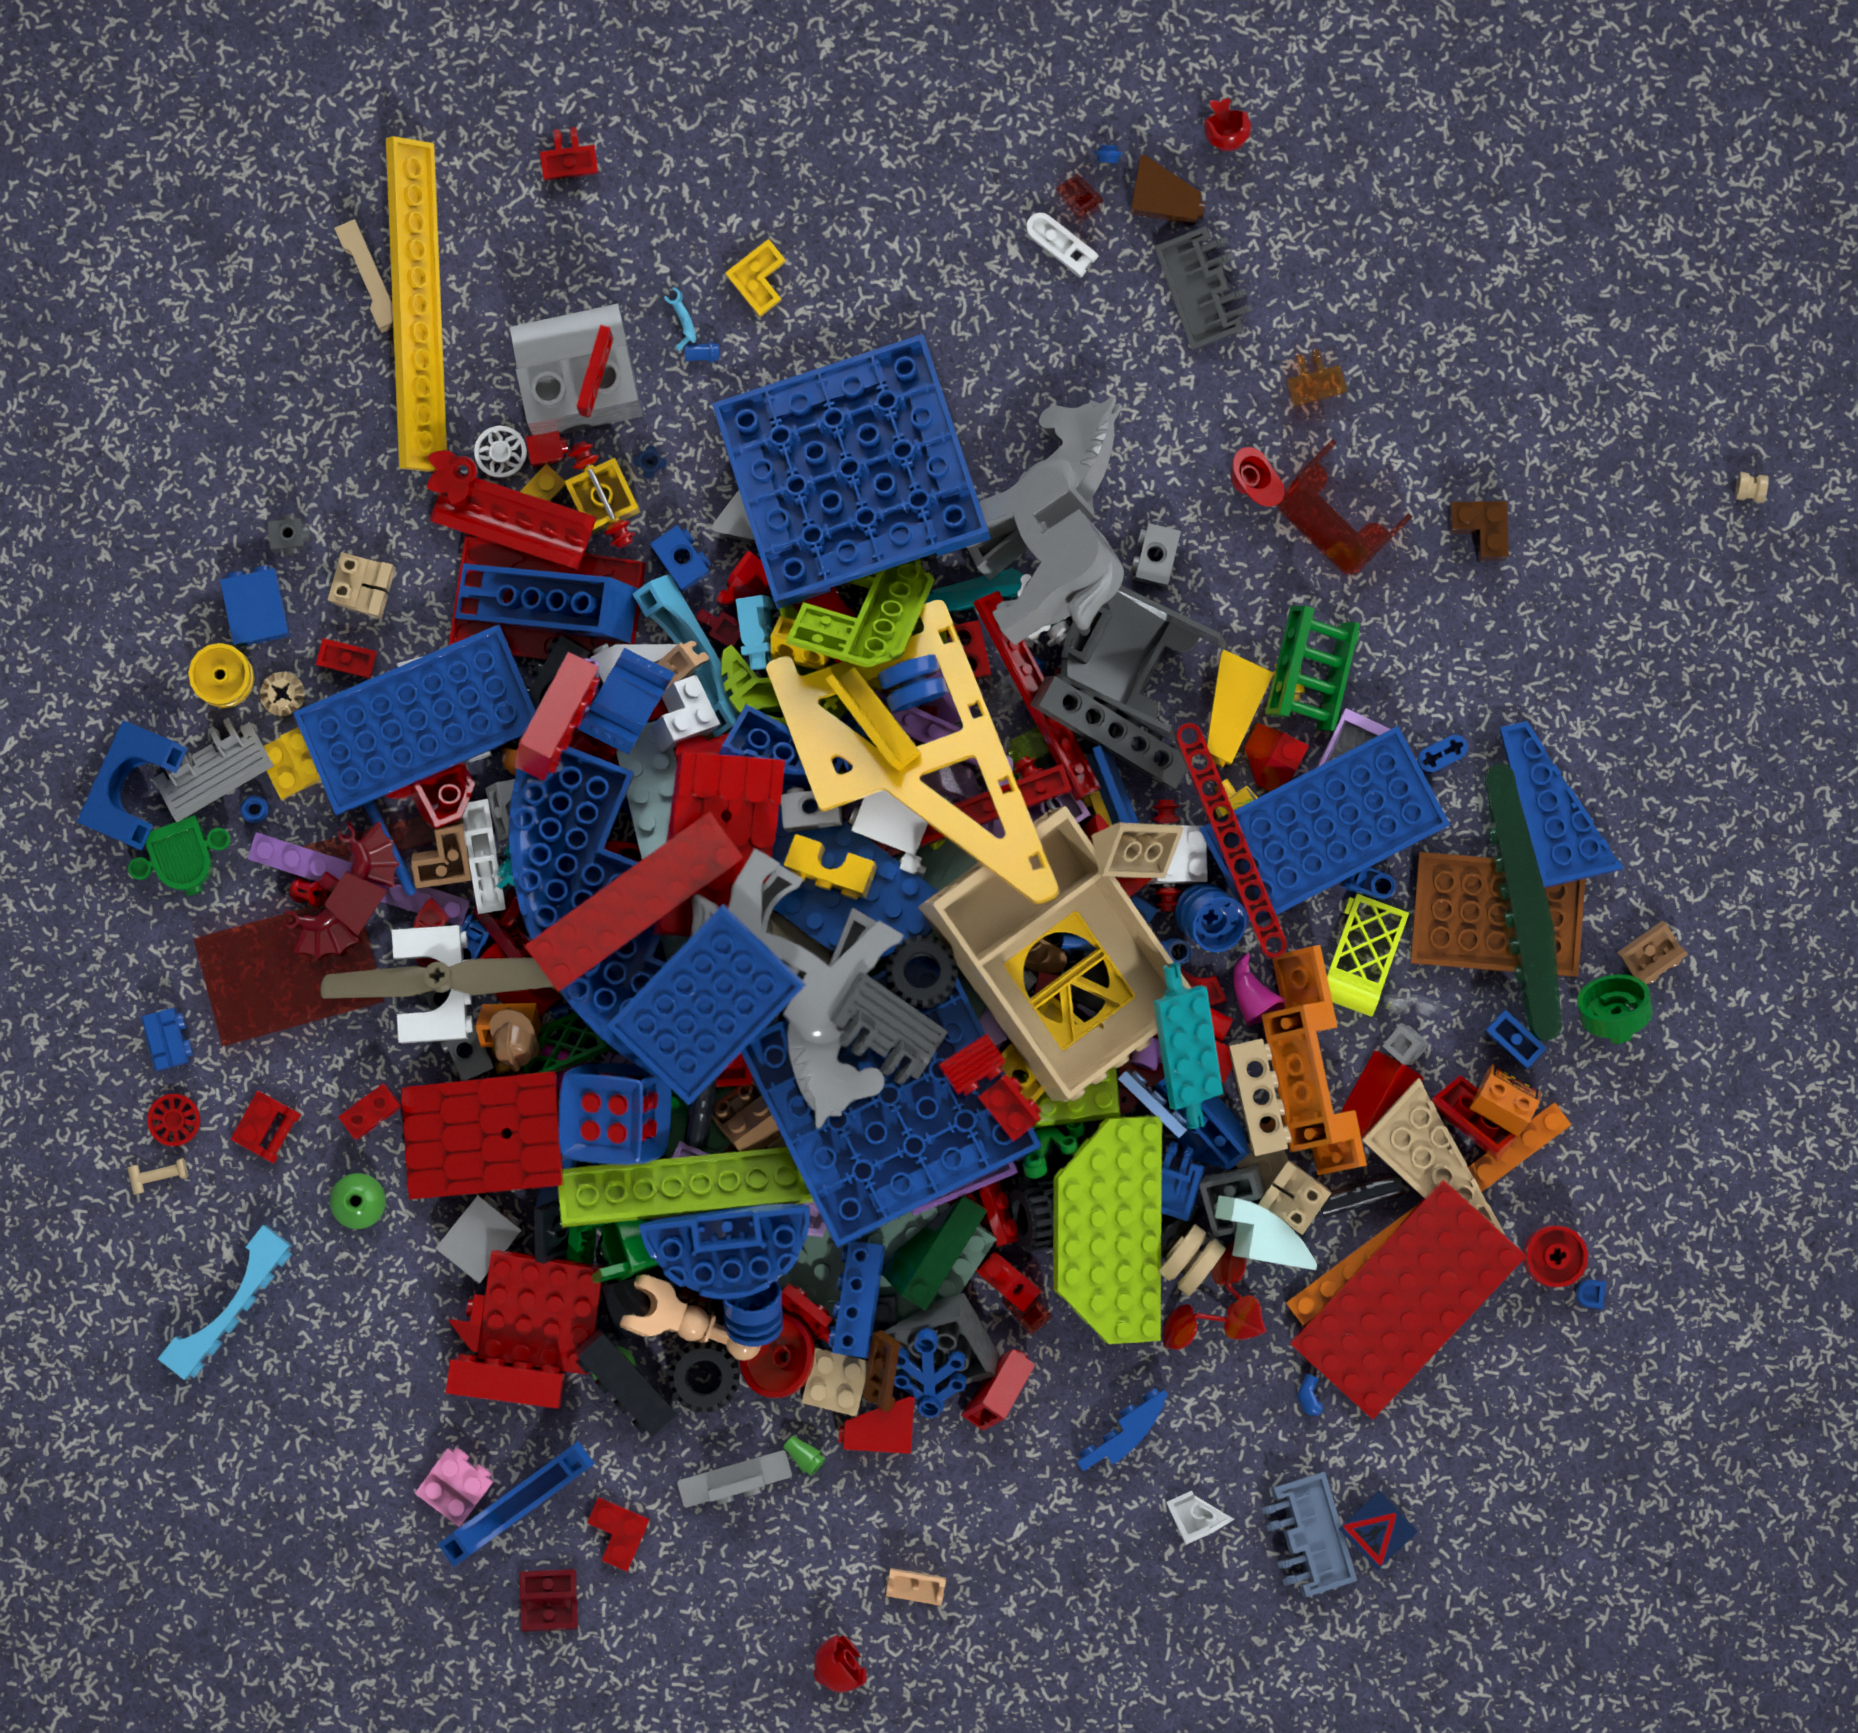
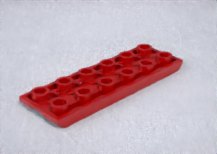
[429,473,597,570]

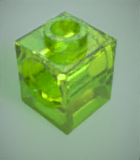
[1006,727,1051,765]

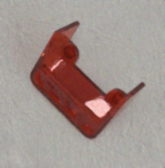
[1277,439,1413,576]

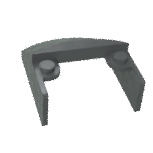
[1060,586,1226,742]

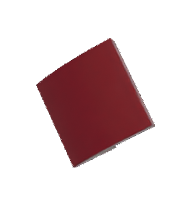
[520,1569,578,1632]

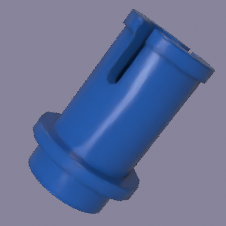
[685,341,720,363]

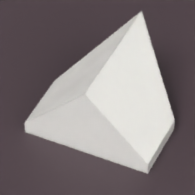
[1166,1491,1234,1545]

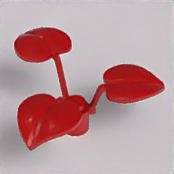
[1163,1241,1266,1350]

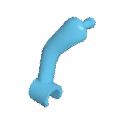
[664,287,696,351]

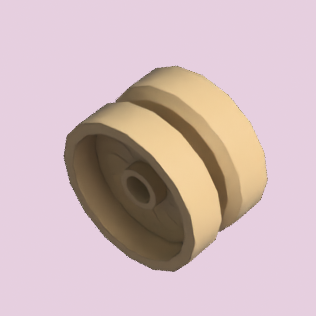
[1158,1224,1226,1296]

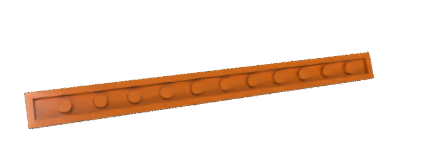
[1285,1102,1572,1325]

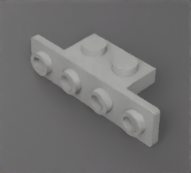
[677,1450,792,1507]

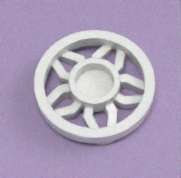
[474,426,527,478]

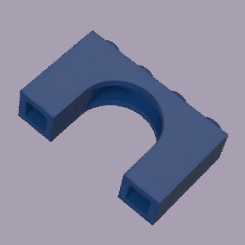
[77,720,188,851]

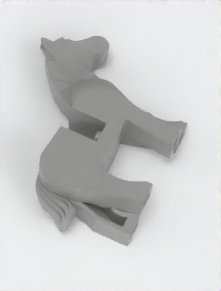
[967,397,1124,645]
[691,849,904,1129]

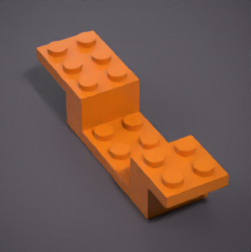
[1262,945,1367,1175]

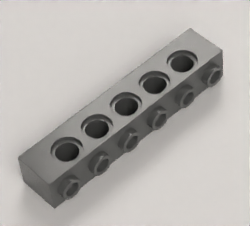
[1030,674,1187,789]

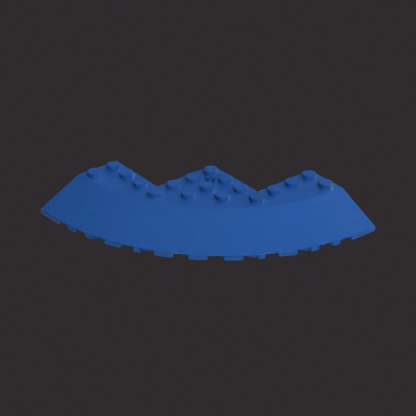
[509,747,666,1080]

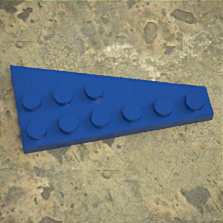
[1499,721,1624,889]

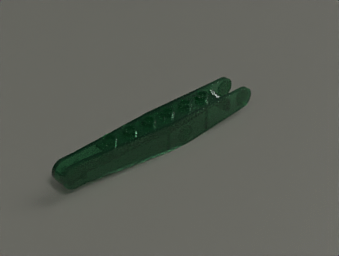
[1484,764,1562,1041]

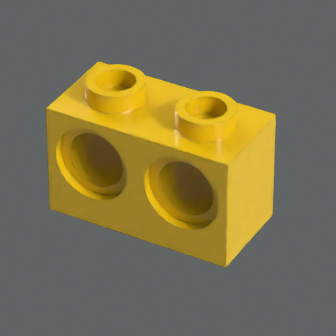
[770,616,831,670]

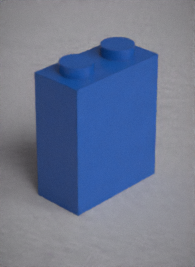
[220,565,291,648]

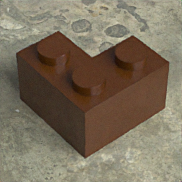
[1448,501,1509,561]

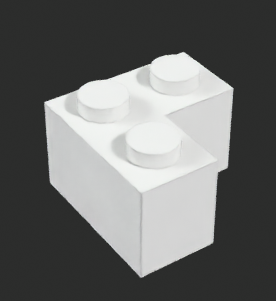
[650,675,720,753]

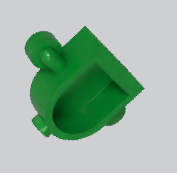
[128,815,231,897]

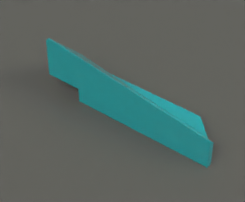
[917,568,1024,622]

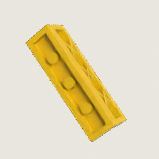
[826,667,921,771]

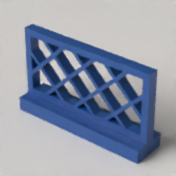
[1086,746,1139,825]

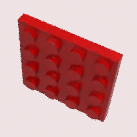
[478,1249,604,1375]

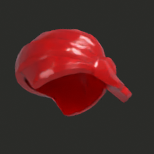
[1204,98,1252,151]

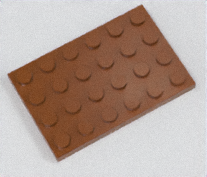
[1410,852,1585,977]

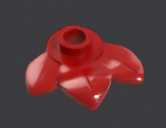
[427,450,477,504]

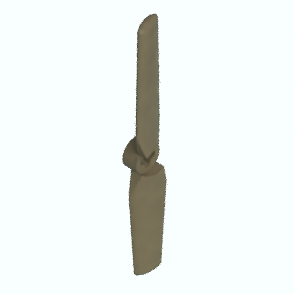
[320,958,553,998]

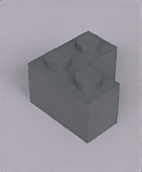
[1199,1164,1266,1237]

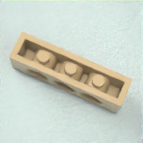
[1228,1038,1291,1157]

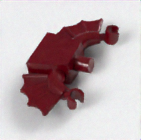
[282,822,399,959]

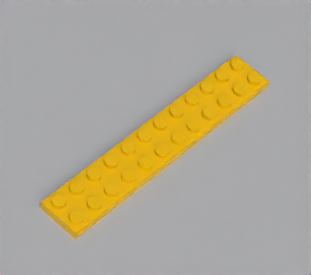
[386,136,447,472]

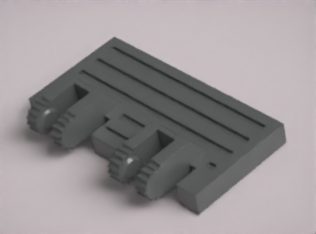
[1154,226,1253,351]
[830,972,948,1084]

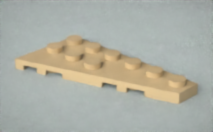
[1361,1078,1505,1235]

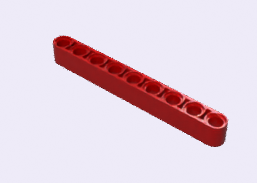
[1175,723,1287,959]

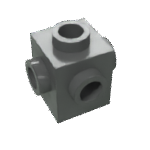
[268,514,311,556]

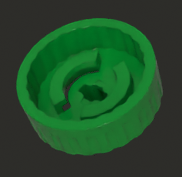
[1577,974,1653,1044]

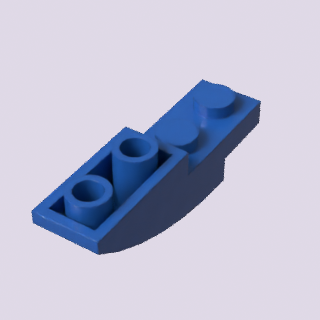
[1077,1388,1168,1472]

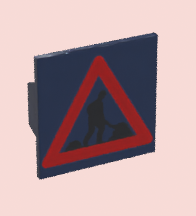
[1339,1490,1418,1570]

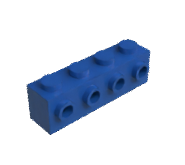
[829,1241,886,1358]

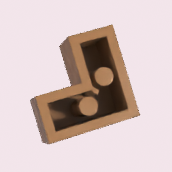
[411,819,472,888]

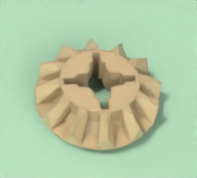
[260,671,305,716]

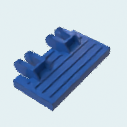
[1161,1141,1205,1221]

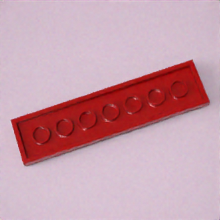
[524,811,743,992]

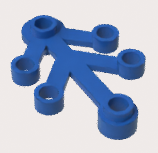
[894,1328,967,1418]

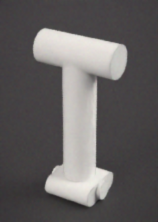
[899,852,927,878]

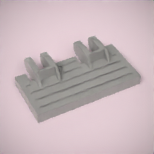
[153,718,274,822]

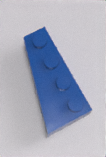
[718,704,844,791]

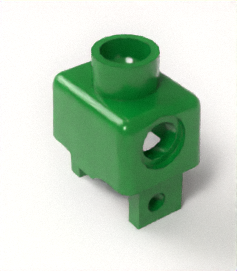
[576,1219,659,1284]

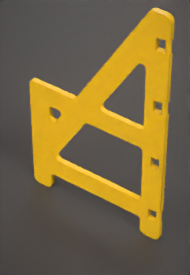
[766,600,1059,904]

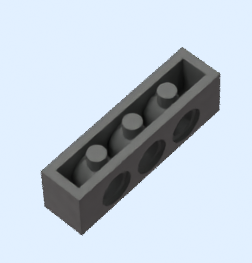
[419,972,495,1081]

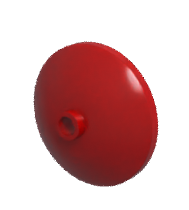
[739,1314,815,1398]

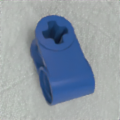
[1340,867,1396,900]
[462,915,491,959]

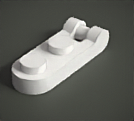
[1027,213,1099,278]

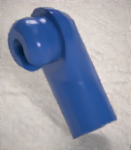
[1297,1373,1323,1416]

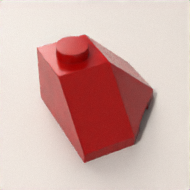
[716,551,772,606]
[1244,723,1309,792]
[411,762,475,829]

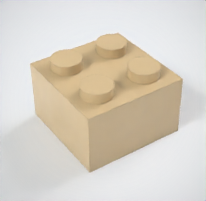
[802,1347,869,1416]

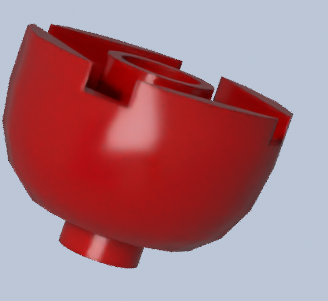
[813,1634,867,1693]

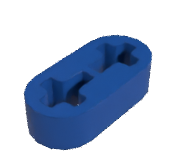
[1417,735,1468,773]

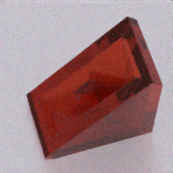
[1055,173,1104,224]
[1002,1286,1053,1336]

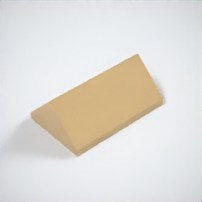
[1092,823,1184,878]

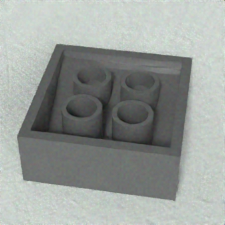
[884,1293,999,1391]

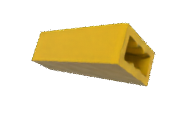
[1206,649,1274,767]

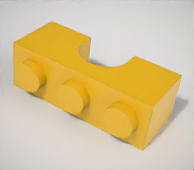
[784,834,878,900]

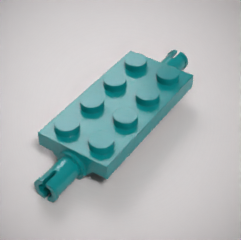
[1153,963,1223,1129]

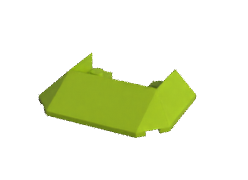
[786,559,934,668]

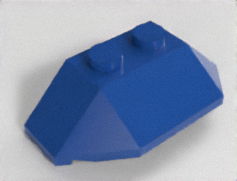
[1155,1077,1250,1170]

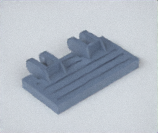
[1261,1472,1357,1597]

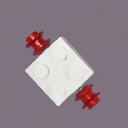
[1147,800,1207,912]

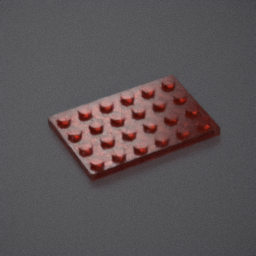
[193,902,386,1047]

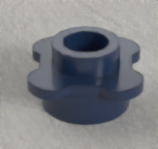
[633,445,667,479]

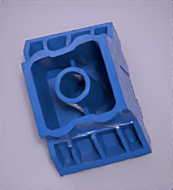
[578,648,675,755]

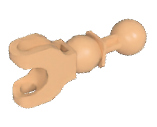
[620,1275,761,1361]

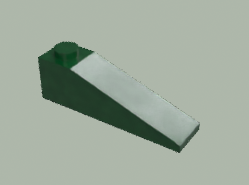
[882,1195,988,1311]

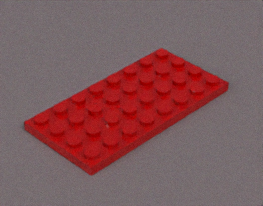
[1290,1179,1527,1420]

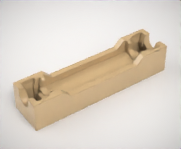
[334,219,393,333]

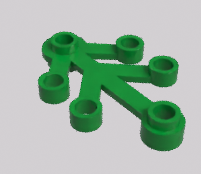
[1023,1122,1085,1178]

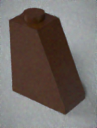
[1130,155,1205,225]

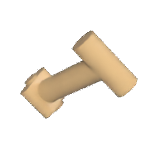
[127,1158,189,1195]

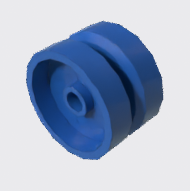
[878,654,949,713]

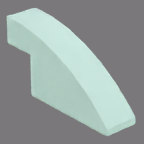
[1215,1196,1317,1270]

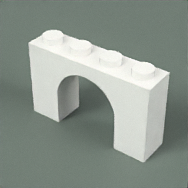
[392,925,473,1044]

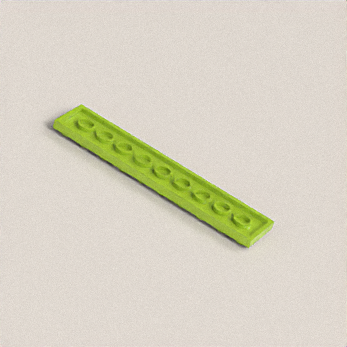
[558,1147,814,1227]

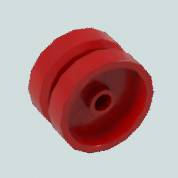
[1523,1226,1588,1287]

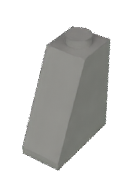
[710,490,756,544]

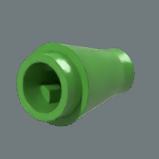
[783,1435,825,1476]

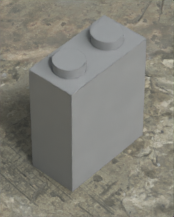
[435,1195,524,1283]

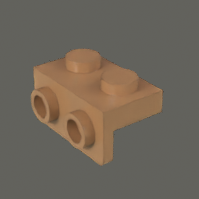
[1617,921,1688,984]

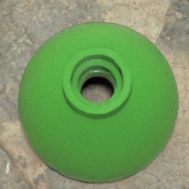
[330,1173,386,1229]

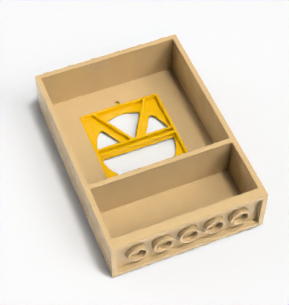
[918,806,1191,1102]

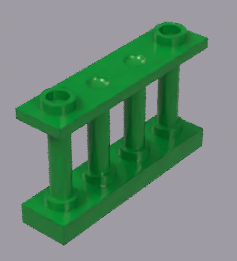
[1265,605,1360,731]

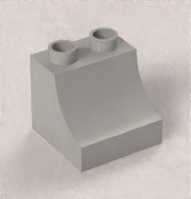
[509,304,643,436]

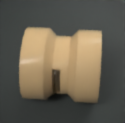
[1735,472,1768,503]

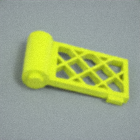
[1327,894,1409,1017]

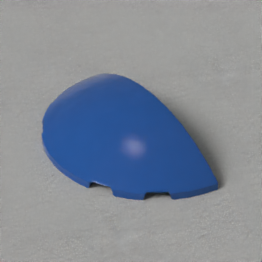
[639,1204,810,1299]

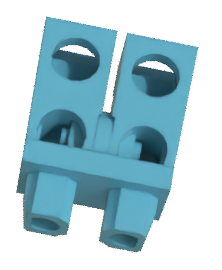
[736,595,779,672]

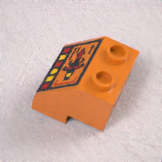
[1469,1064,1541,1137]

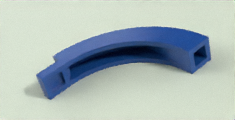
[437,1441,595,1567]

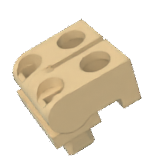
[328,552,396,619]
[1258,1160,1331,1235]

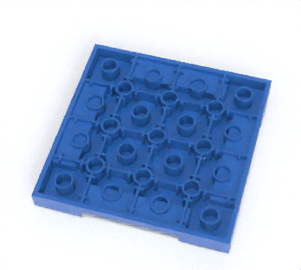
[712,334,991,609]
[741,957,1042,1248]

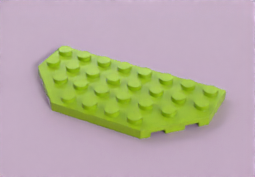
[1053,1116,1162,1344]

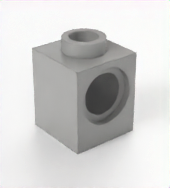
[1383,1025,1430,1065]

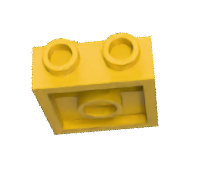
[264,727,321,800]

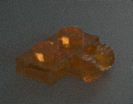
[1286,349,1348,408]

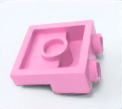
[415,1447,494,1527]

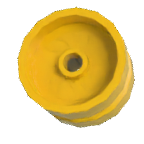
[188,643,255,708]

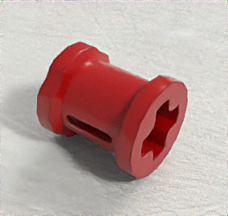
[290,878,327,907]

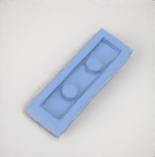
[1118,1070,1189,1138]

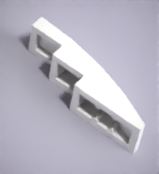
[462,799,506,914]

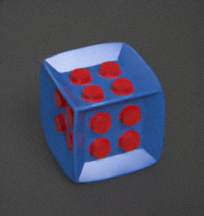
[559,1063,671,1165]

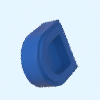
[1575,1280,1606,1309]

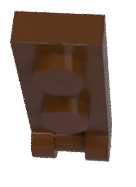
[863,1330,900,1412]

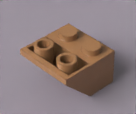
[711,1079,781,1152]

